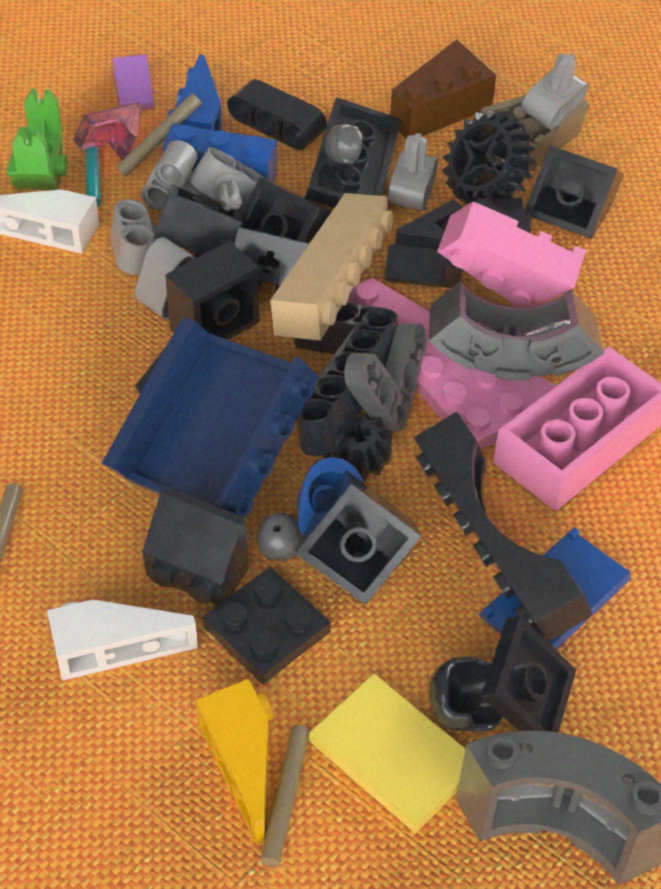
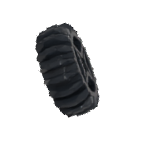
[442,110,537,205]

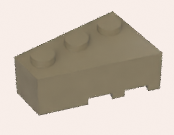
[480,95,589,171]

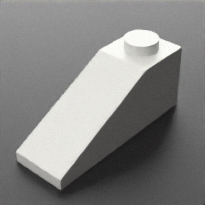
[0,189,99,254]
[47,600,198,681]

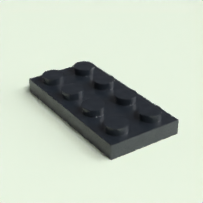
[305,97,401,208]

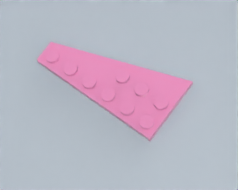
[347,278,556,449]

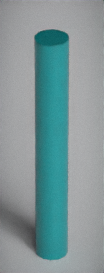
[84,128,101,208]

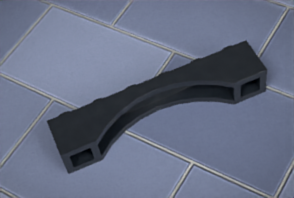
[414,411,593,642]

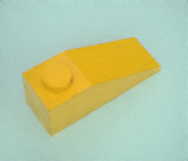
[195,679,273,844]

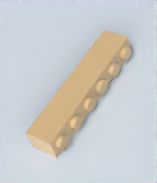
[270,193,393,340]

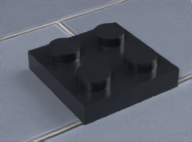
[202,567,331,685]
[481,615,576,733]

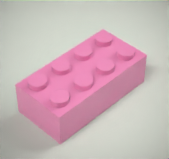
[493,346,661,511]

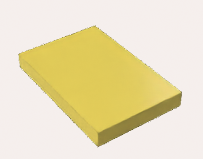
[309,674,465,834]

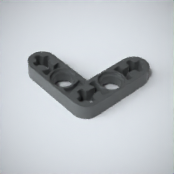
[344,323,426,431]

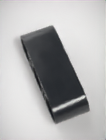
[227,79,327,150]

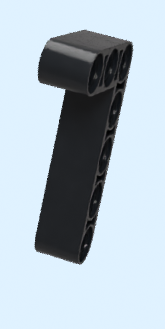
[293,303,398,456]

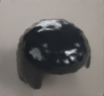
[429,656,503,732]

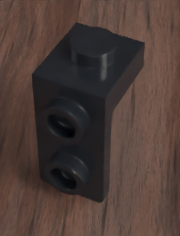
[385,244,466,288]

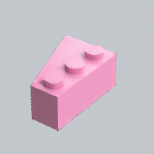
[437,202,586,307]

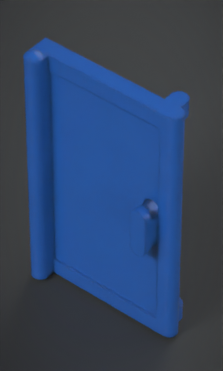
[479,527,631,650]

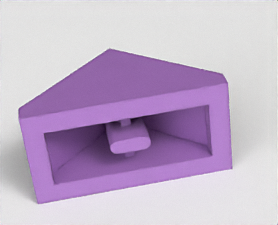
[111,54,154,112]

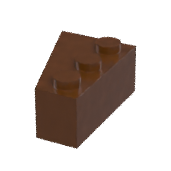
[390,39,496,138]

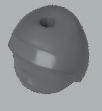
[324,124,363,165]
[257,513,302,562]

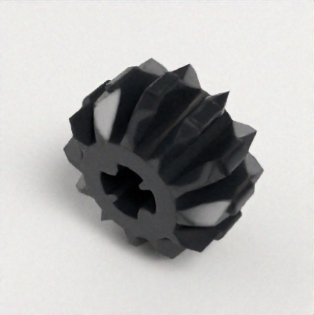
[322,412,392,482]

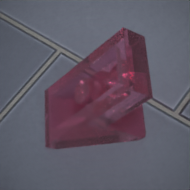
[73,102,142,160]

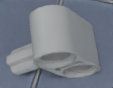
[521,53,589,130]
[388,133,438,211]
[141,140,217,211]
[189,147,265,214]
[110,199,159,275]
[135,237,196,320]

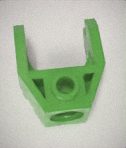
[6,88,67,190]

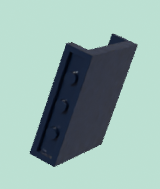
[101,317,319,517]

